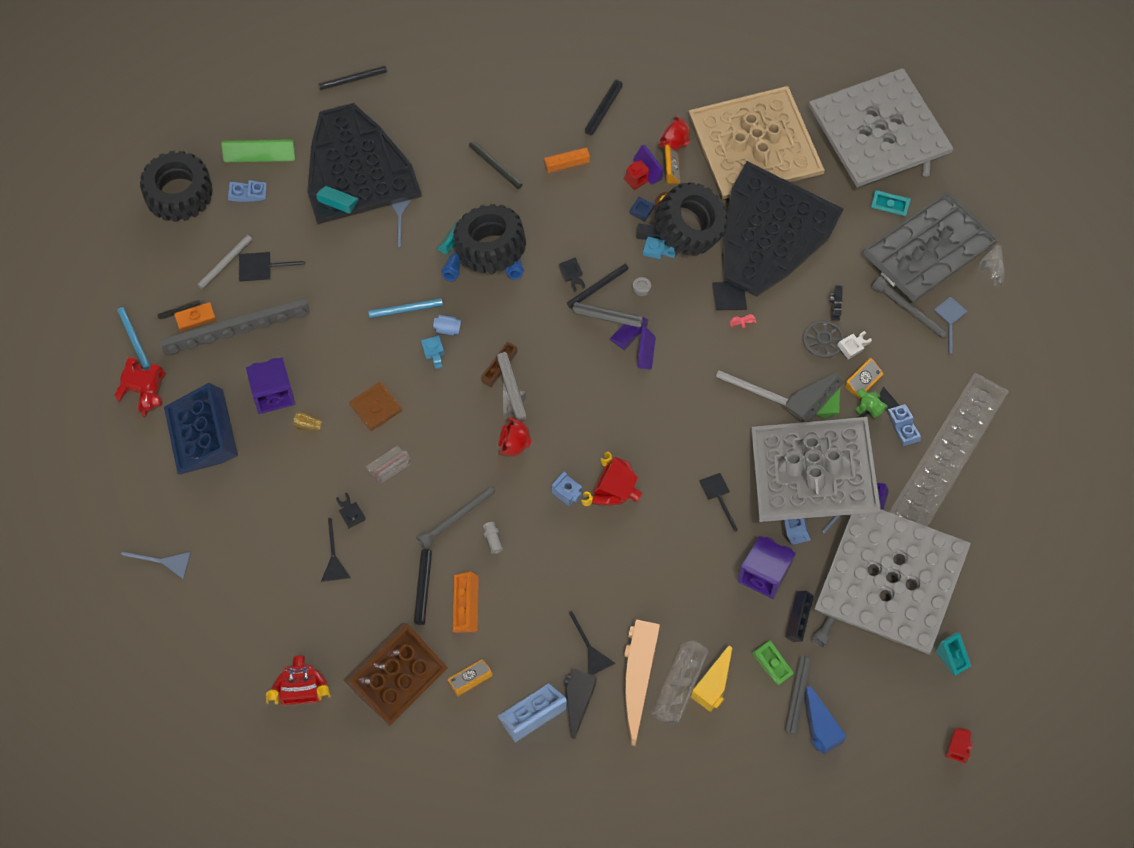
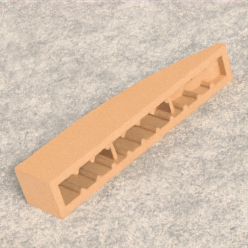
[625,620,660,746]

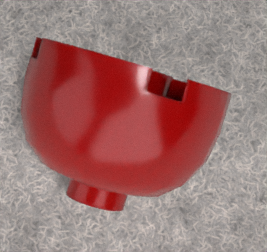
[657,115,691,151]
[498,417,532,457]

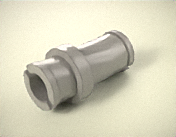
[483,522,503,554]

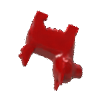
[115,357,166,417]

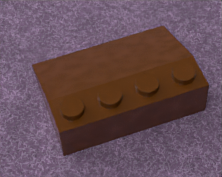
[344,623,448,726]

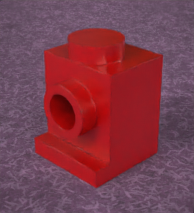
[623,160,649,191]
[945,728,973,764]

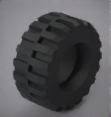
[140,151,213,222]
[655,182,728,256]
[453,204,526,273]

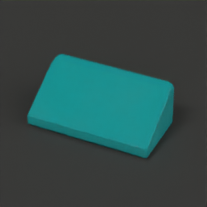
[317,186,358,214]
[871,190,911,217]
[436,221,458,255]

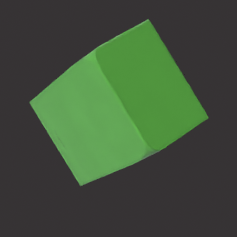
[752,640,794,685]

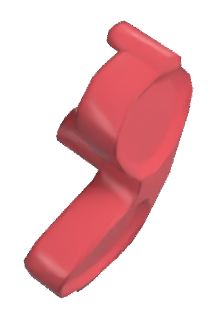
[730,314,756,328]

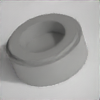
[633,277,651,296]

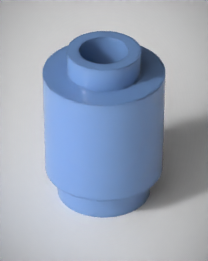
[433,314,461,336]

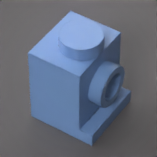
[552,472,582,507]
[784,518,811,545]

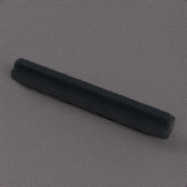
[585,80,623,136]
[414,549,432,625]

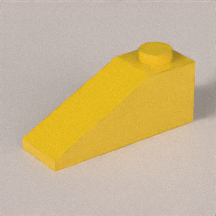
[691,646,732,712]

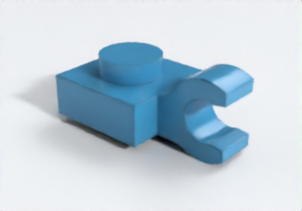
[643,237,676,259]
[421,336,444,369]

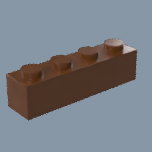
[481,342,517,387]

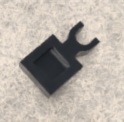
[558,257,585,292]
[829,285,843,321]
[336,492,366,529]

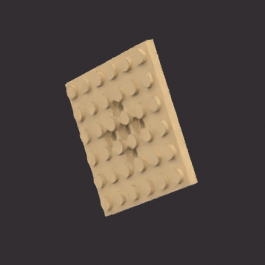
[688,86,824,200]

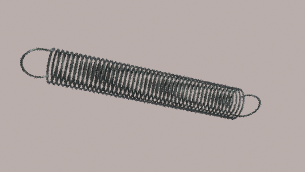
[153,299,205,320]

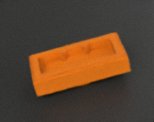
[174,302,216,332]

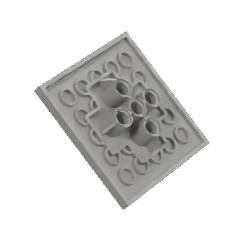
[809,68,953,187]
[752,417,880,522]
[814,509,971,655]

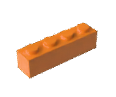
[544,147,590,173]

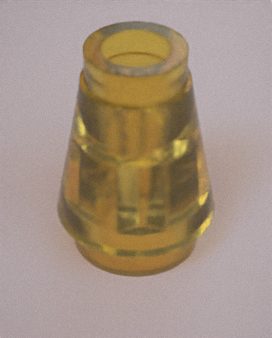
[293,411,323,432]

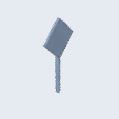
[934,297,968,354]

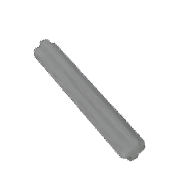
[497,352,526,421]

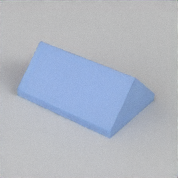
[498,683,567,742]

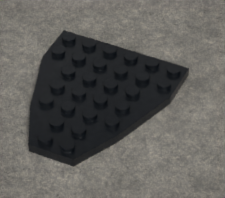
[307,103,422,224]
[723,161,844,296]

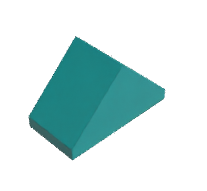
[936,632,971,676]

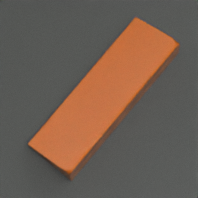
[453,571,479,632]

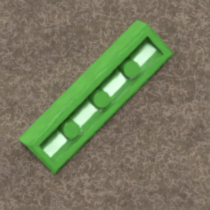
[221,140,295,162]

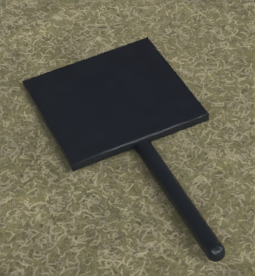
[239,252,305,282]
[712,253,747,310]

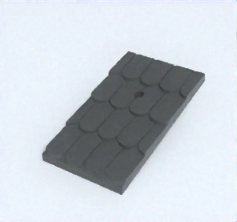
[863,192,999,302]

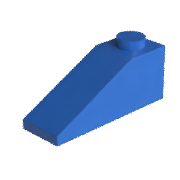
[805,686,846,755]

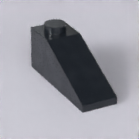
[564,669,597,739]

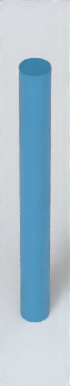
[368,298,443,318]
[117,307,151,370]

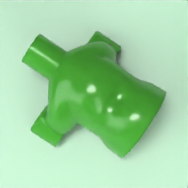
[855,388,888,419]

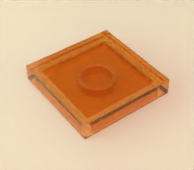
[349,382,402,432]

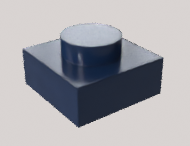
[630,197,655,221]

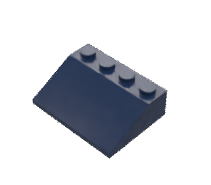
[164,383,238,474]

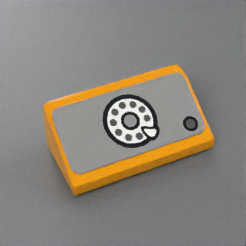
[665,145,680,184]
[845,358,884,399]
[447,659,493,697]

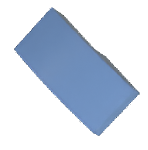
[228,180,267,202]
[888,404,921,446]

